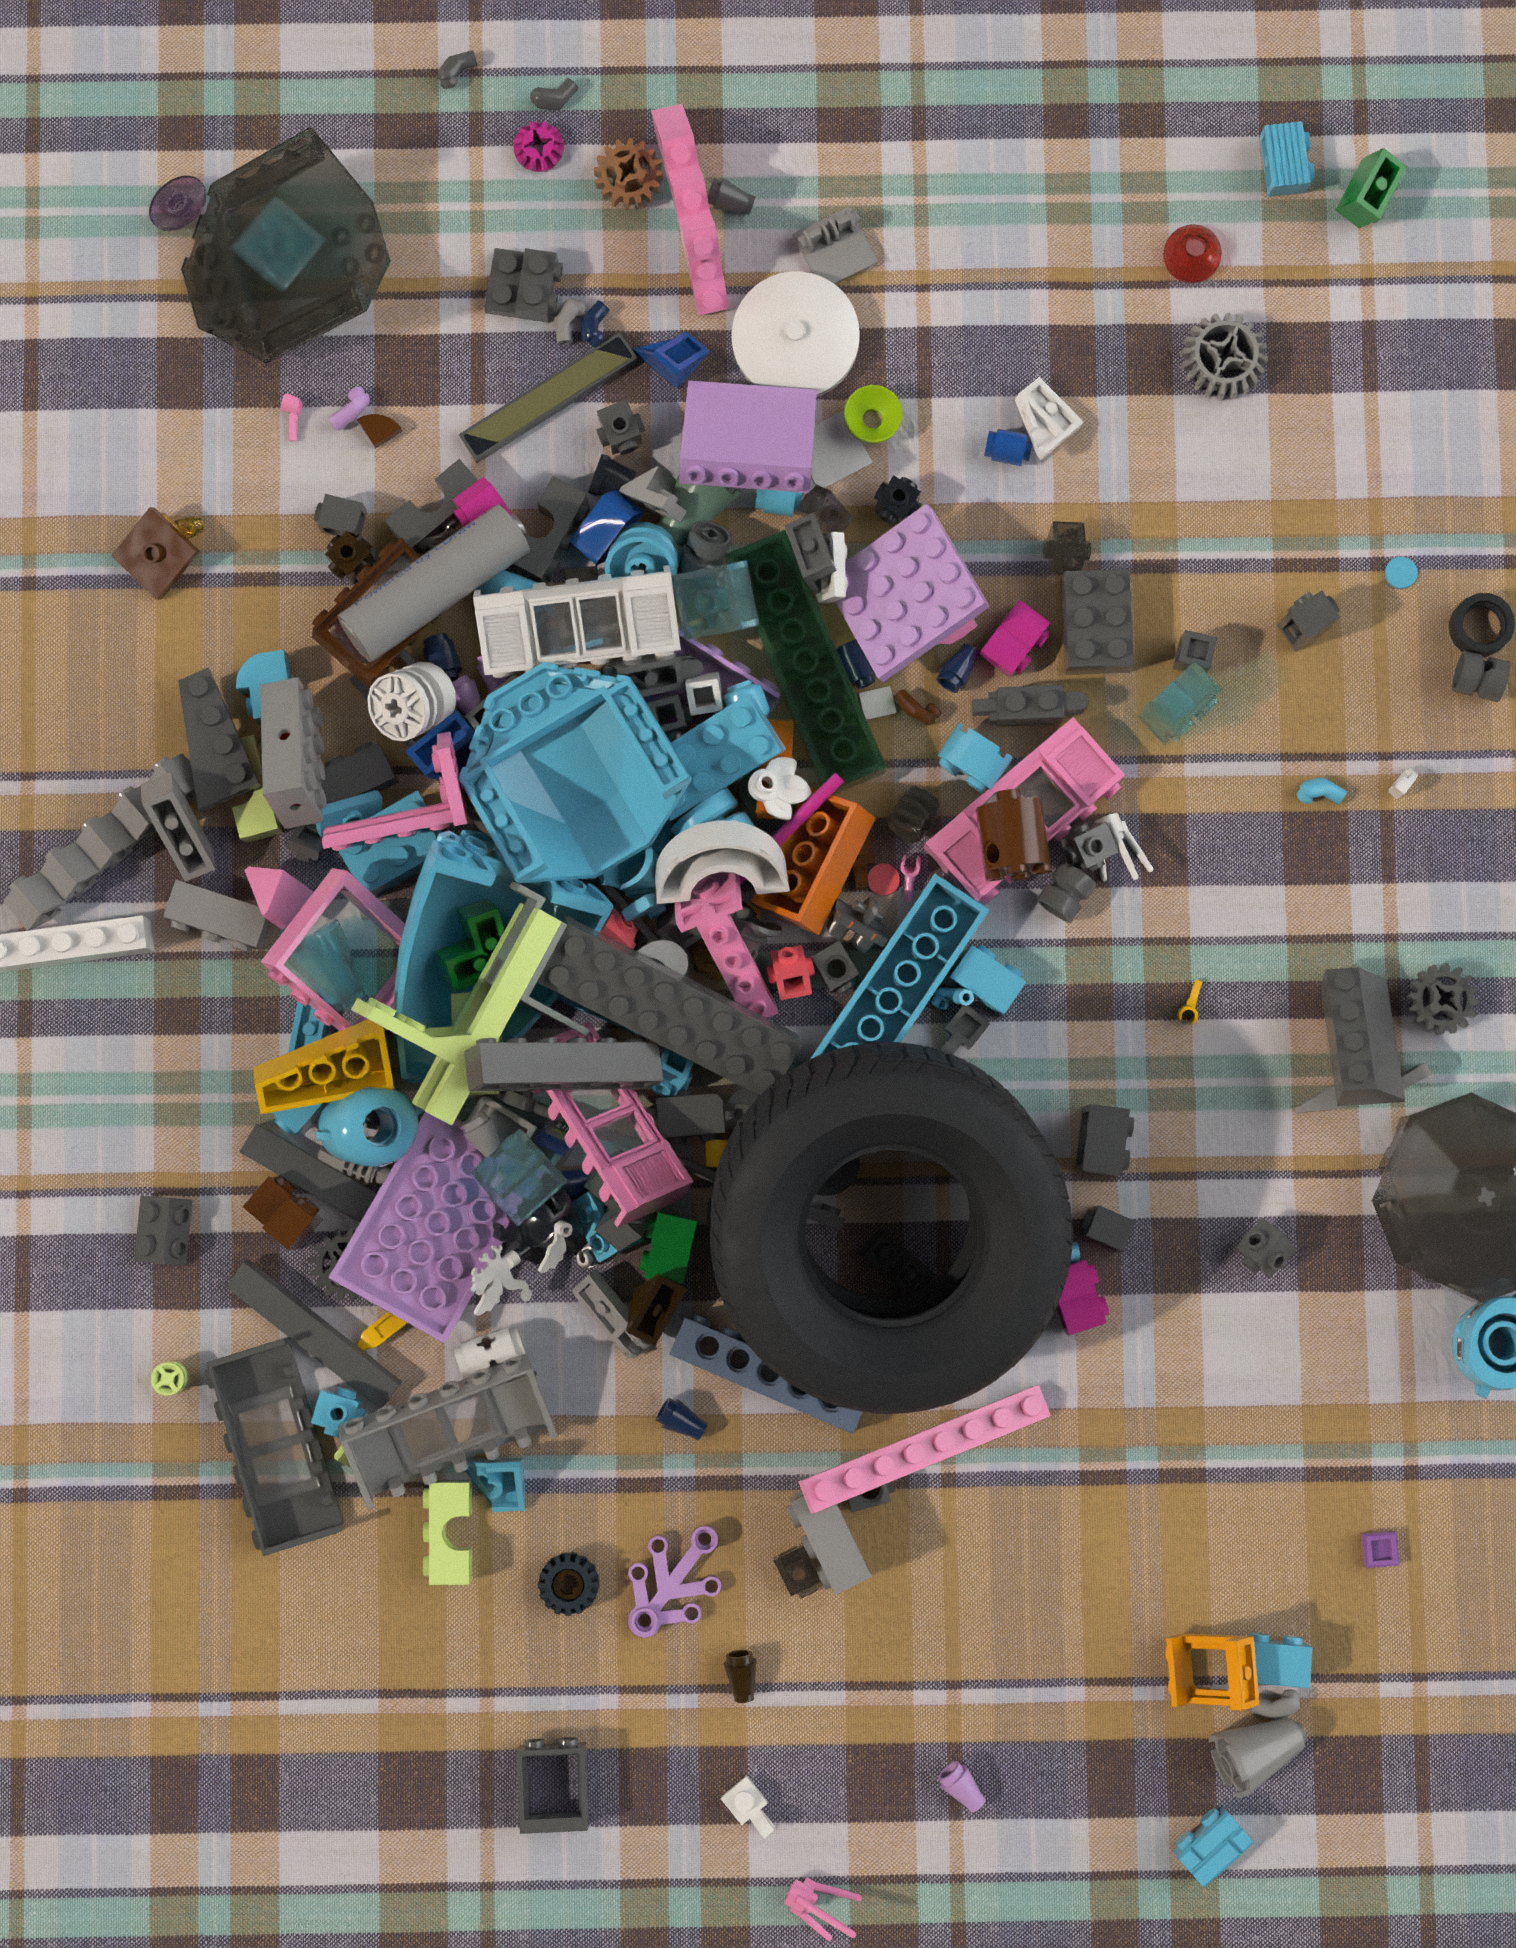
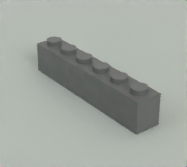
[464,1038,663,1091]

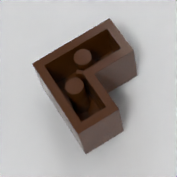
[243,1176,323,1250]

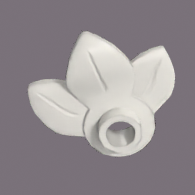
[748,757,812,820]

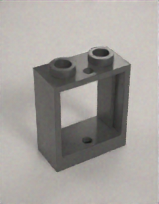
[517,1737,589,1834]

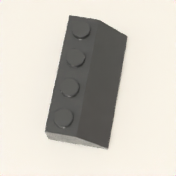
[1320,967,1405,1106]

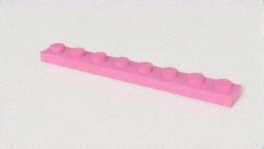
[798,1385,1051,1514]

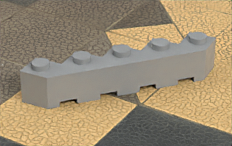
[3,753,196,931]

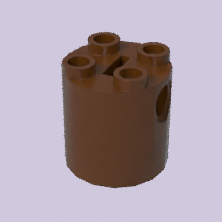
[976,789,1052,882]

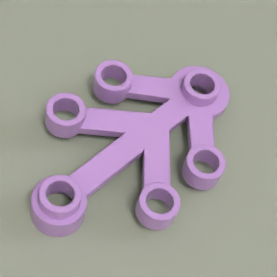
[628,1525,722,1638]

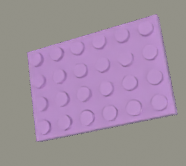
[328,1112,544,1344]

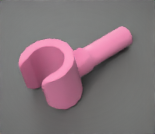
[281,394,303,441]
[901,855,921,902]

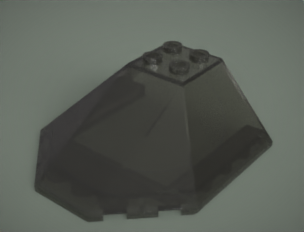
[181,127,391,363]

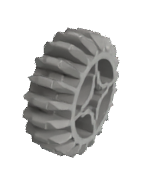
[1180,312,1268,400]

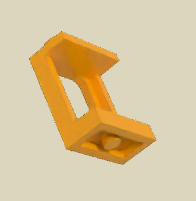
[1165,1633,1260,1711]

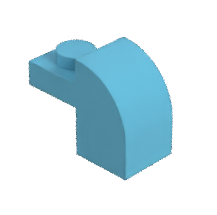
[236,650,292,725]

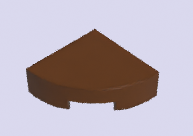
[357,414,402,449]

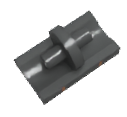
[826,897,888,954]

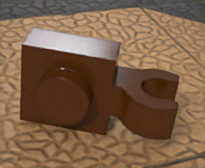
[852,831,875,890]

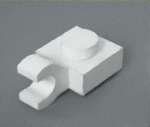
[720,1775,775,1839]

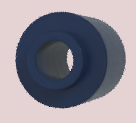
[422,633,463,682]
[836,639,876,690]

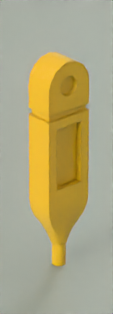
[357,1312,408,1350]

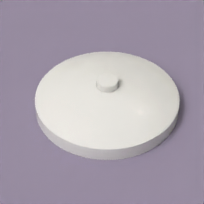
[732,271,860,398]

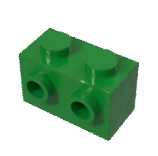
[1336,148,1408,228]

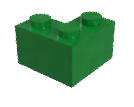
[435,899,505,991]
[640,1213,698,1285]

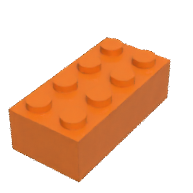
[750,787,876,935]

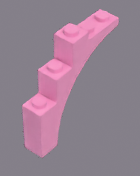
[651,104,729,316]

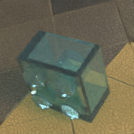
[230,196,326,292]
[671,560,759,640]
[1138,661,1222,745]
[470,1128,568,1226]

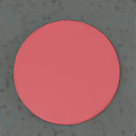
[868,863,900,896]

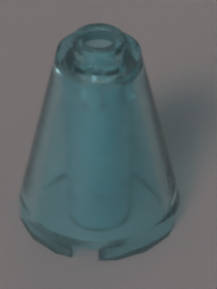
[287,919,365,1013]

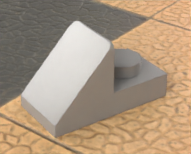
[619,467,687,523]

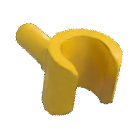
[1177,980,1203,1025]

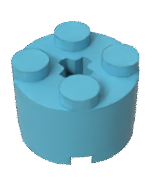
[937,723,1013,794]

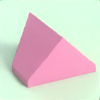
[245,866,314,930]

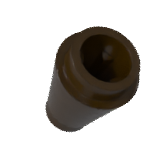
[724,1650,757,1703]

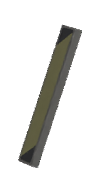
[458,332,638,463]

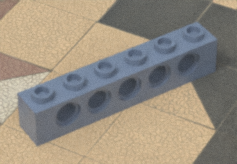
[669,1314,862,1434]

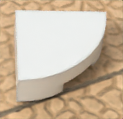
[1388,767,1418,799]

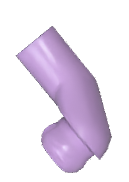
[329,387,370,431]

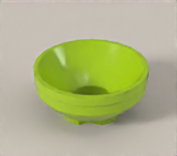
[844,385,903,444]

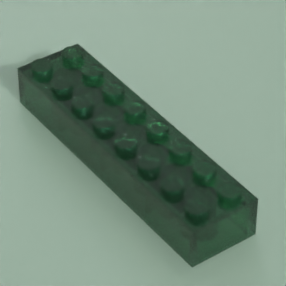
[725,530,887,795]

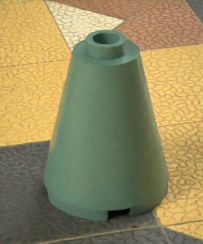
[658,475,741,547]

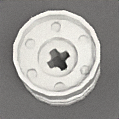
[367,662,456,741]

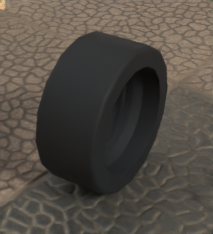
[1449,593,1515,657]

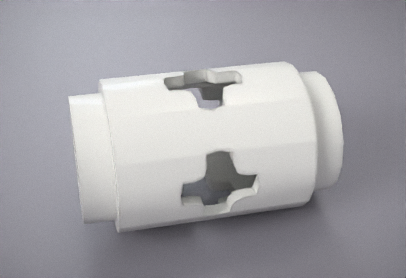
[454,1327,526,1379]

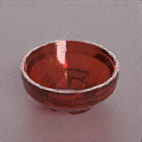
[1163,224,1222,283]

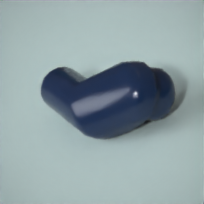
[581,300,610,347]

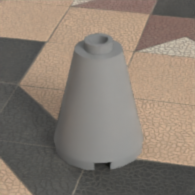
[1209,1718,1307,1799]

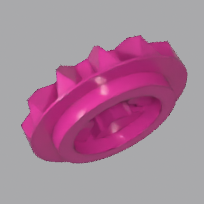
[513,120,564,172]

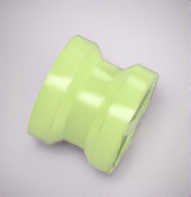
[151,1361,189,1396]

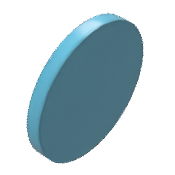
[1385,557,1418,589]

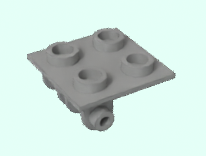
[793,207,878,284]

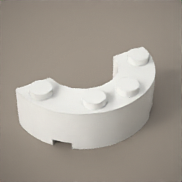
[655,820,789,904]

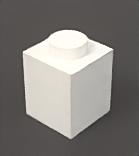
[685,672,724,716]

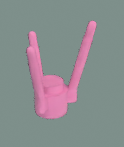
[784,1877,862,1941]

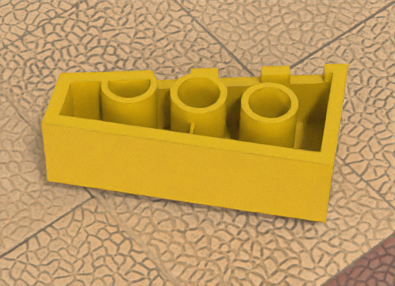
[253,1019,394,1114]

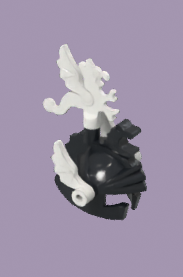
[470,1184,584,1316]

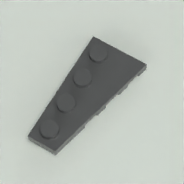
[178,668,261,812]

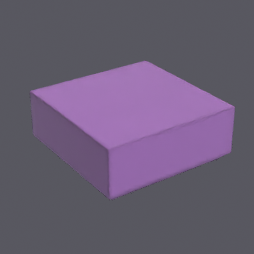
[1361,1531,1400,1568]

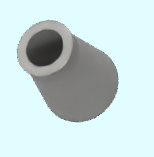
[462,1111,505,1163]

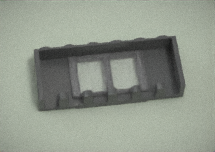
[205,1337,345,1556]

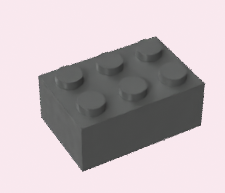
[1060,569,1134,675]

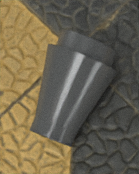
[708,178,755,215]

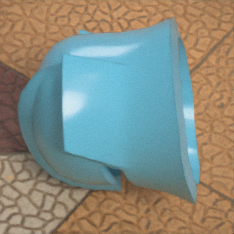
[599,845,660,901]

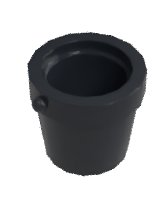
[588,454,636,496]

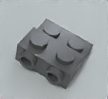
[484,248,563,323]

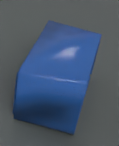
[569,489,645,566]

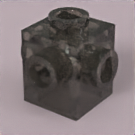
[1043,521,1091,574]

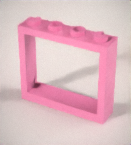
[261,868,405,1032]

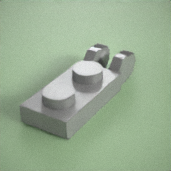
[572,1270,651,1359]

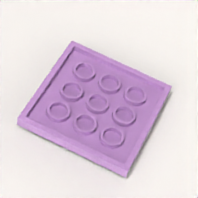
[835,503,990,682]

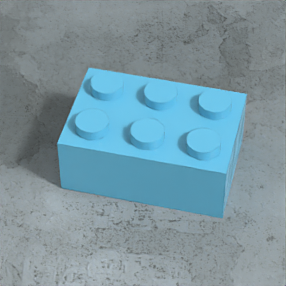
[339,790,442,897]

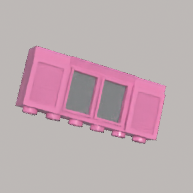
[923,717,1125,905]
[533,1022,693,1228]

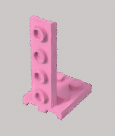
[322,732,468,851]
[674,872,778,1018]

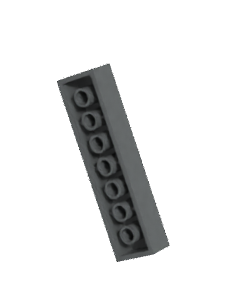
[537,915,802,1095]

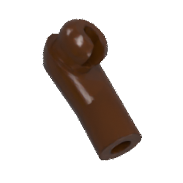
[894,689,941,725]

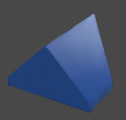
[632,331,710,389]
[405,711,474,780]

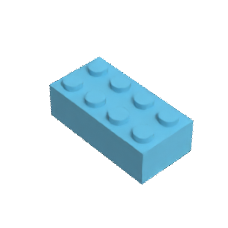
[669,694,787,821]

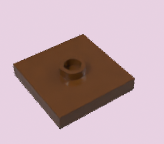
[111,507,200,600]

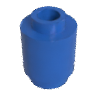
[984,429,1032,466]

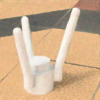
[1094,813,1153,882]

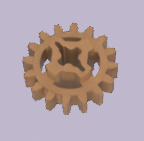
[594,138,663,210]

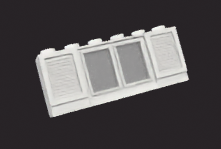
[473,565,681,678]

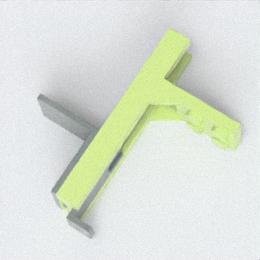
[351,882,589,1125]

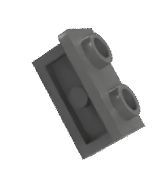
[134,1195,192,1265]

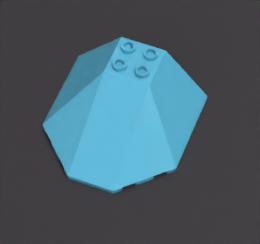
[459,662,692,883]

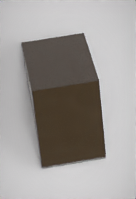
[626,1273,688,1346]

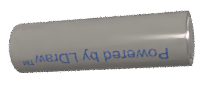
[337,504,530,663]

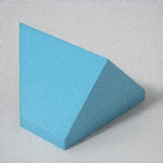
[465,1458,525,1512]

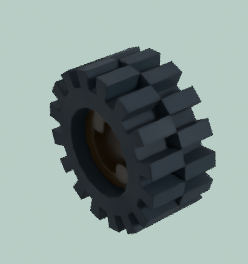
[538,1552,599,1616]

